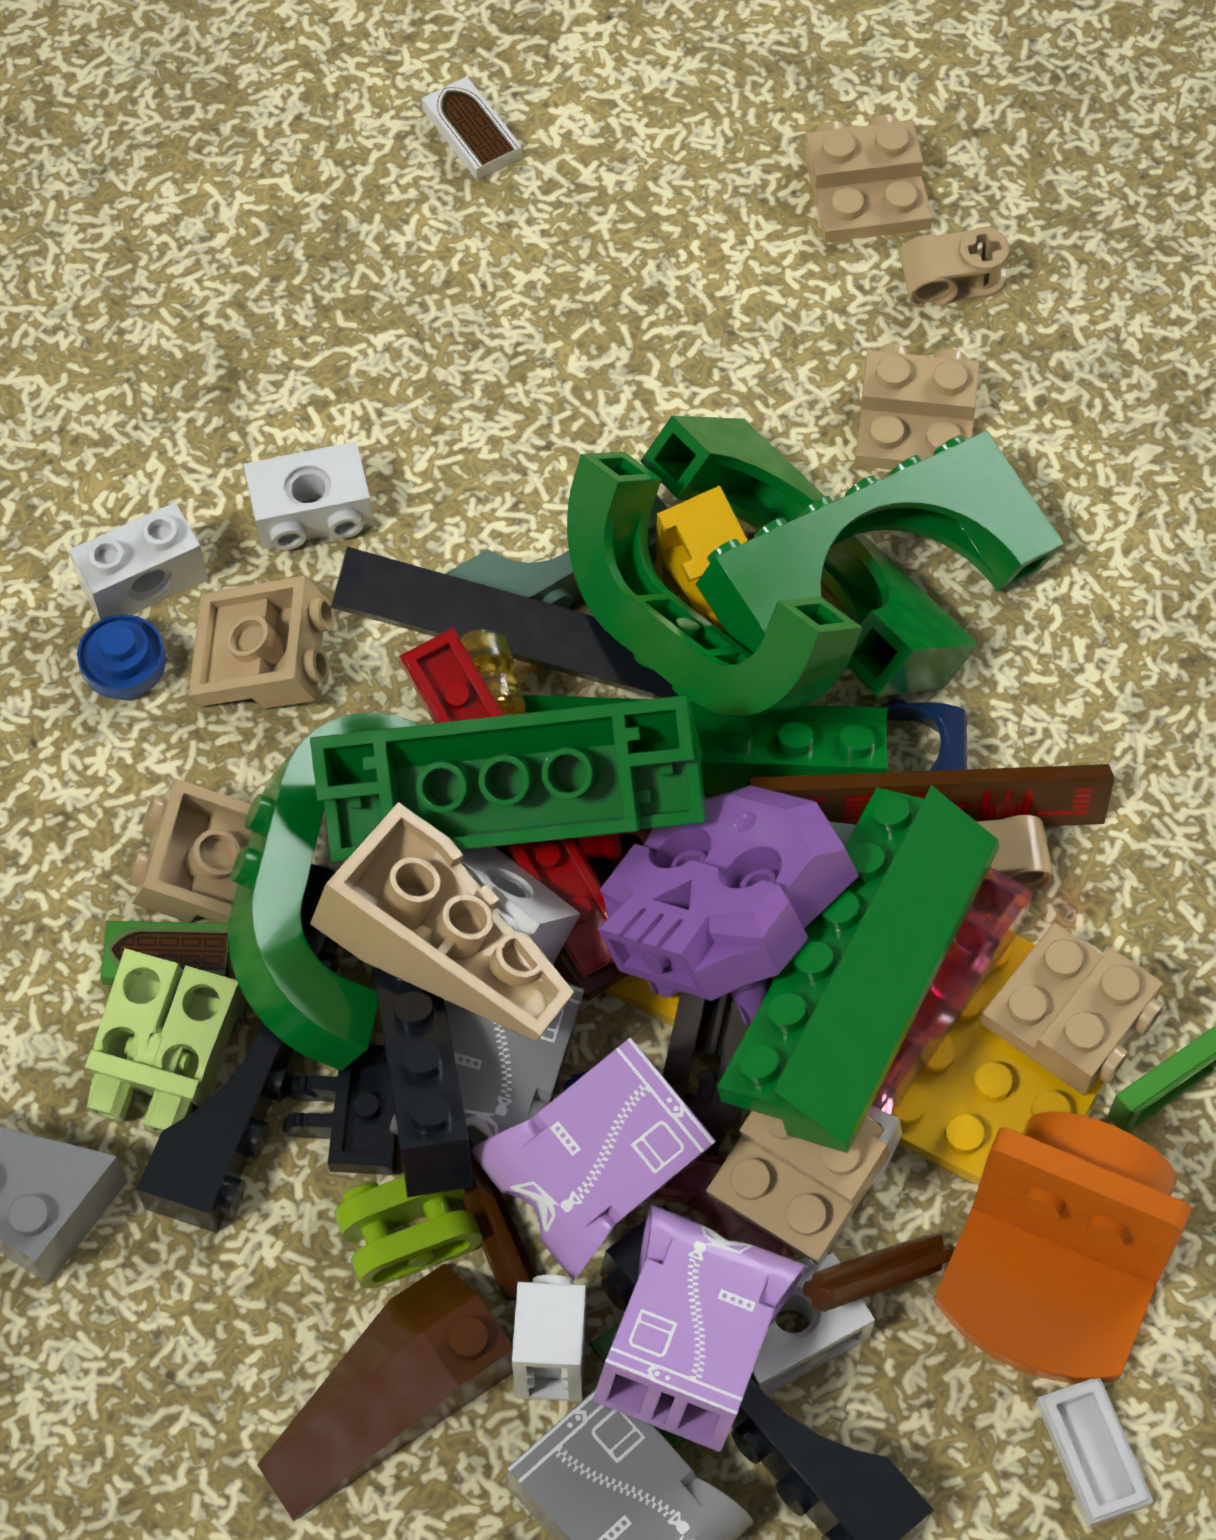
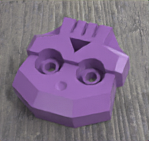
[598,786,859,1026]

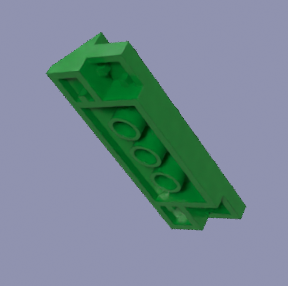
[310,695,707,862]
[522,695,888,796]
[717,785,1000,1153]

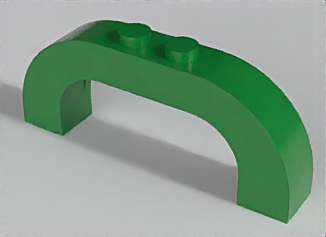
[567,452,863,717]
[228,713,422,1071]

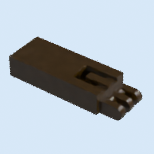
[662,977,771,1168]

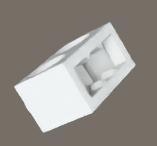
[512,1275,587,1402]

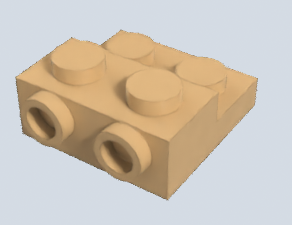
[805,114,932,243]
[854,343,980,470]
[188,575,335,709]
[126,778,252,924]
[980,922,1165,1096]
[706,1111,890,1266]

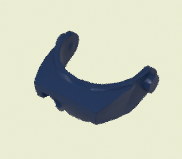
[883,699,967,771]

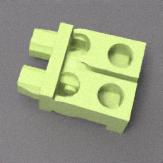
[85,948,248,1134]

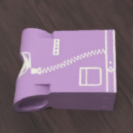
[470,1037,716,1282]
[592,1204,807,1452]

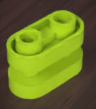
[334,1174,483,1288]

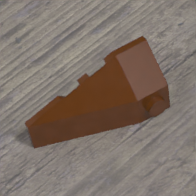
[257,1263,513,1522]

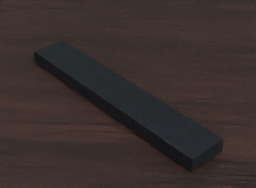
[330,546,678,699]

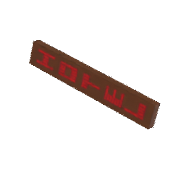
[748,764,1114,826]

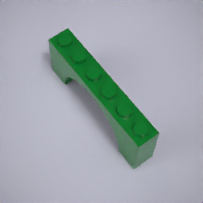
[640,416,979,697]
[695,431,1064,654]

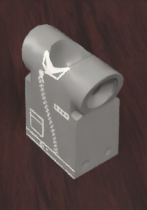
[389,984,584,1147]
[507,1389,753,1540]

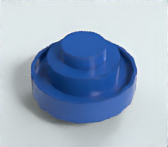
[77,614,167,700]

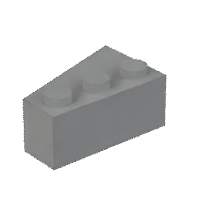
[0,1127,128,1285]

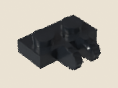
[282,1044,398,1175]

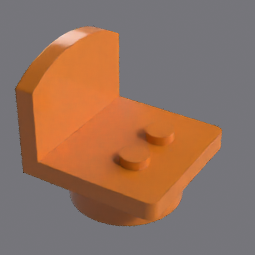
[934,1111,1192,1384]

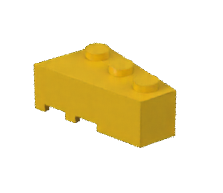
[656,485,748,636]

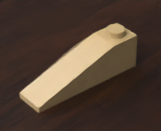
[310,802,574,1042]

